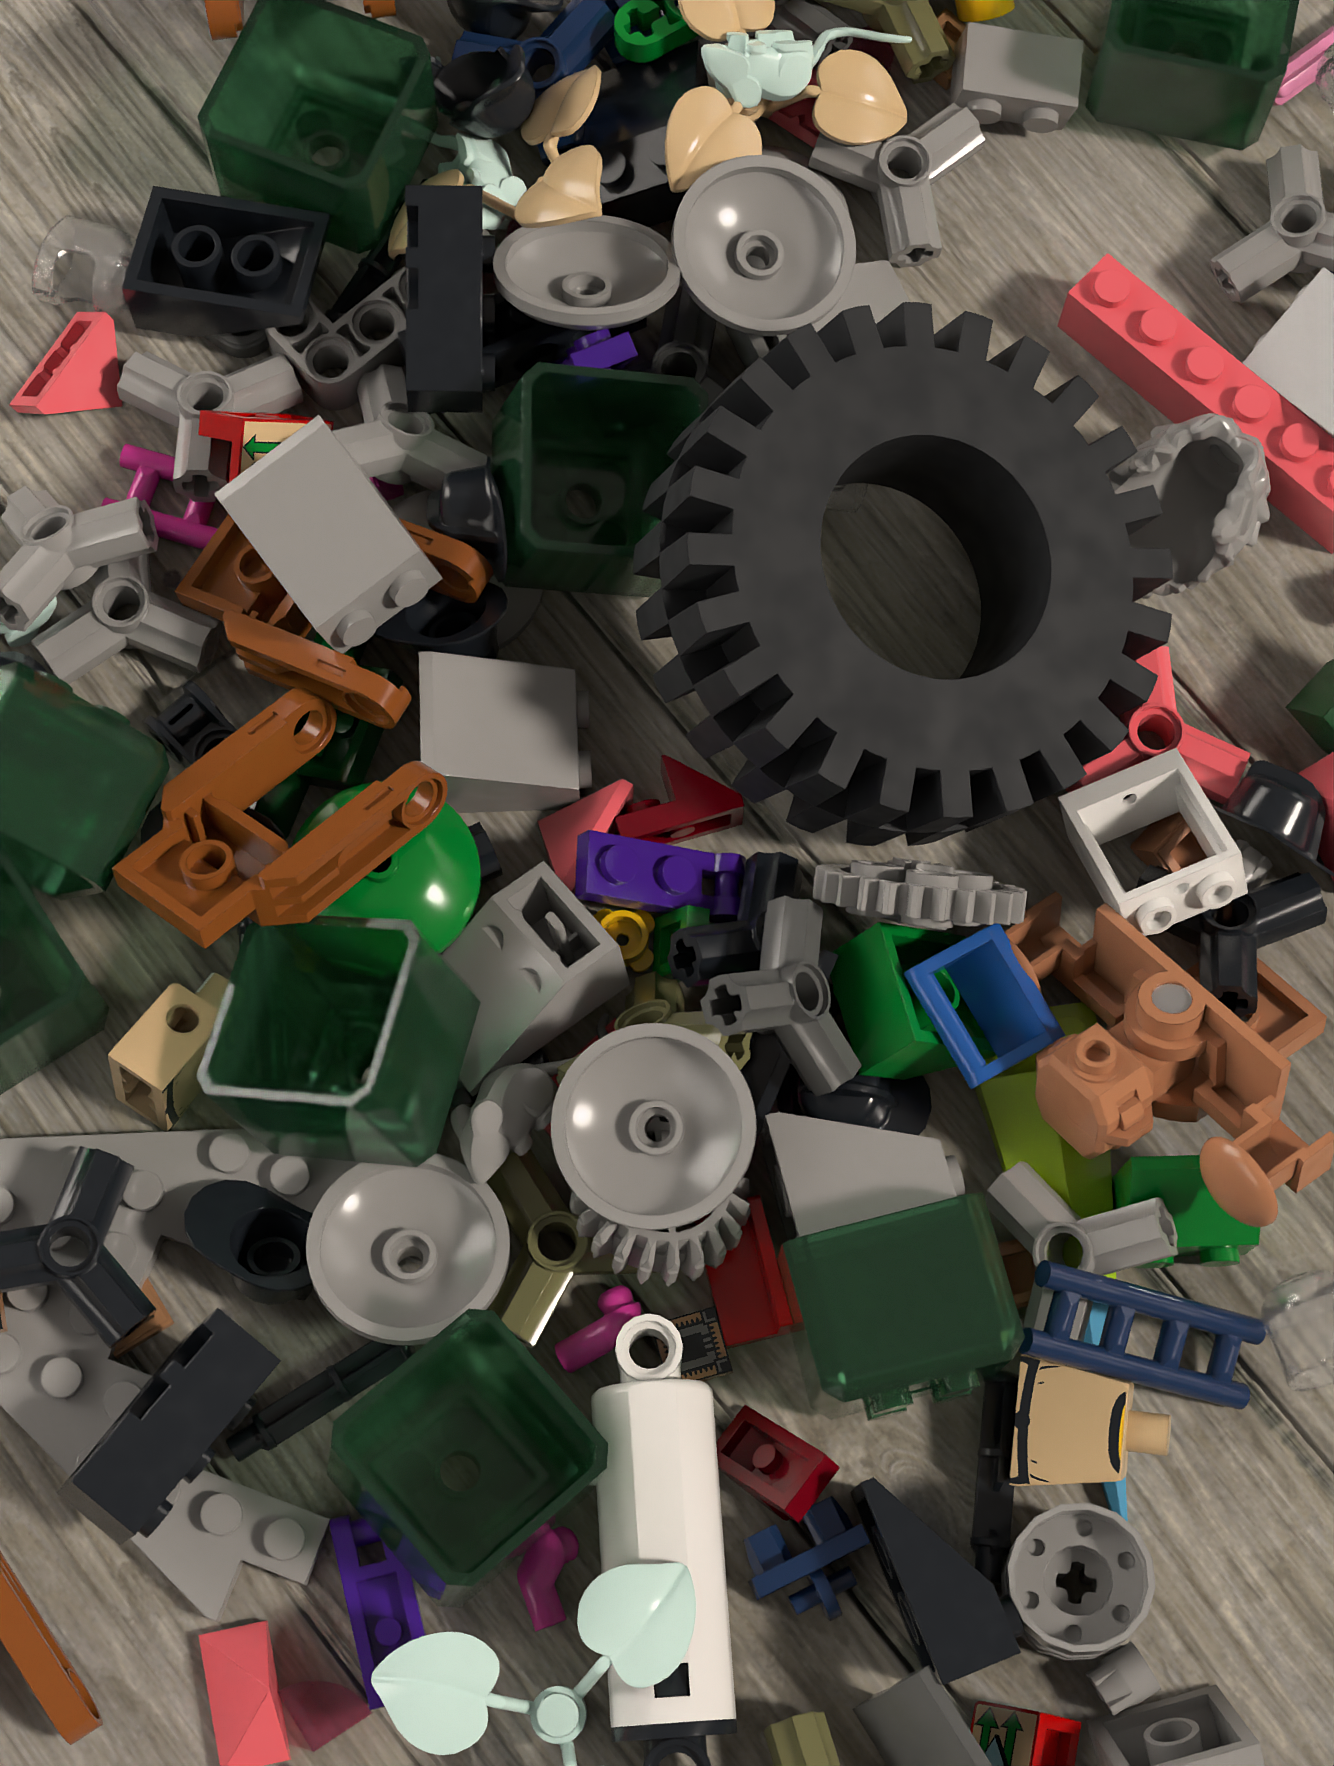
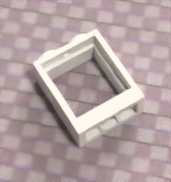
[1058,748,1248,936]

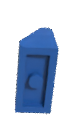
[903,923,1066,1089]

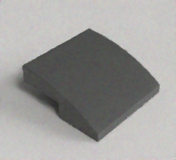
[852,1665,992,1766]

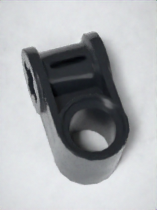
[142,680,237,768]

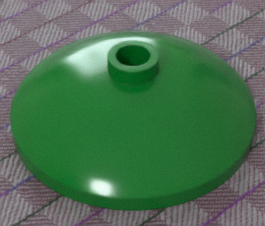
[291,781,481,972]

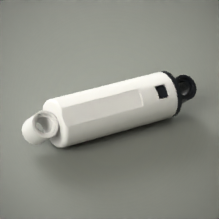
[591,1314,737,1766]

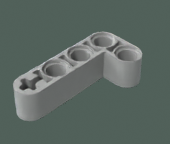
[265,230,496,411]

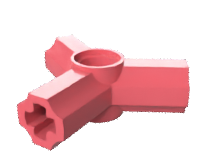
[1066,646,1251,805]

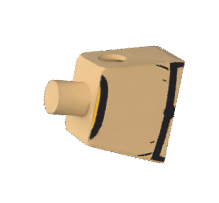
[108,973,242,1132]
[1009,1354,1171,1486]

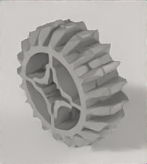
[570,1117,750,1287]

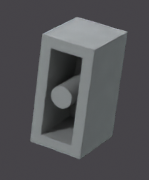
[949,22,1083,133]

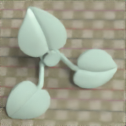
[371,1562,696,1766]

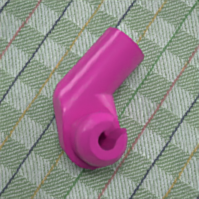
[555,1285,642,1373]
[517,1526,579,1632]

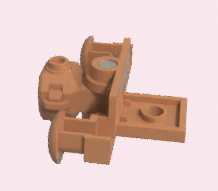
[1004,891,1334,1227]

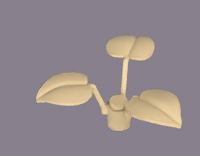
[665,0,907,193]
[388,65,602,261]

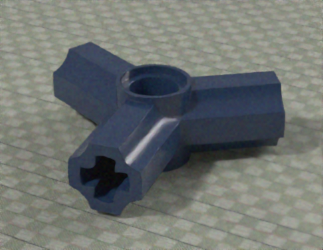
[452,0,616,166]

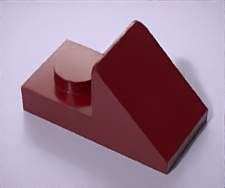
[615,755,745,845]
[716,1405,840,1523]

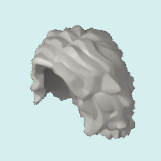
[1109,413,1271,599]

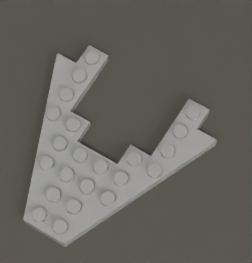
[0,1121,423,1622]

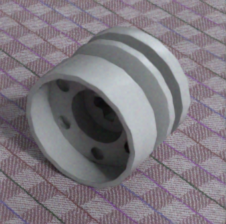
[1001,1503,1156,1661]

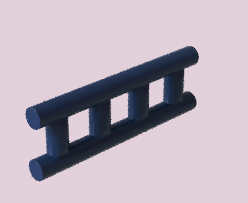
[1017,1260,1267,1410]

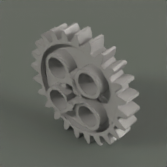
[812,857,1027,930]

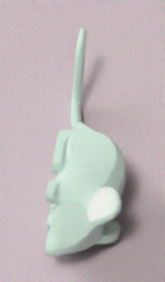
[701,27,912,108]
[424,56,527,230]

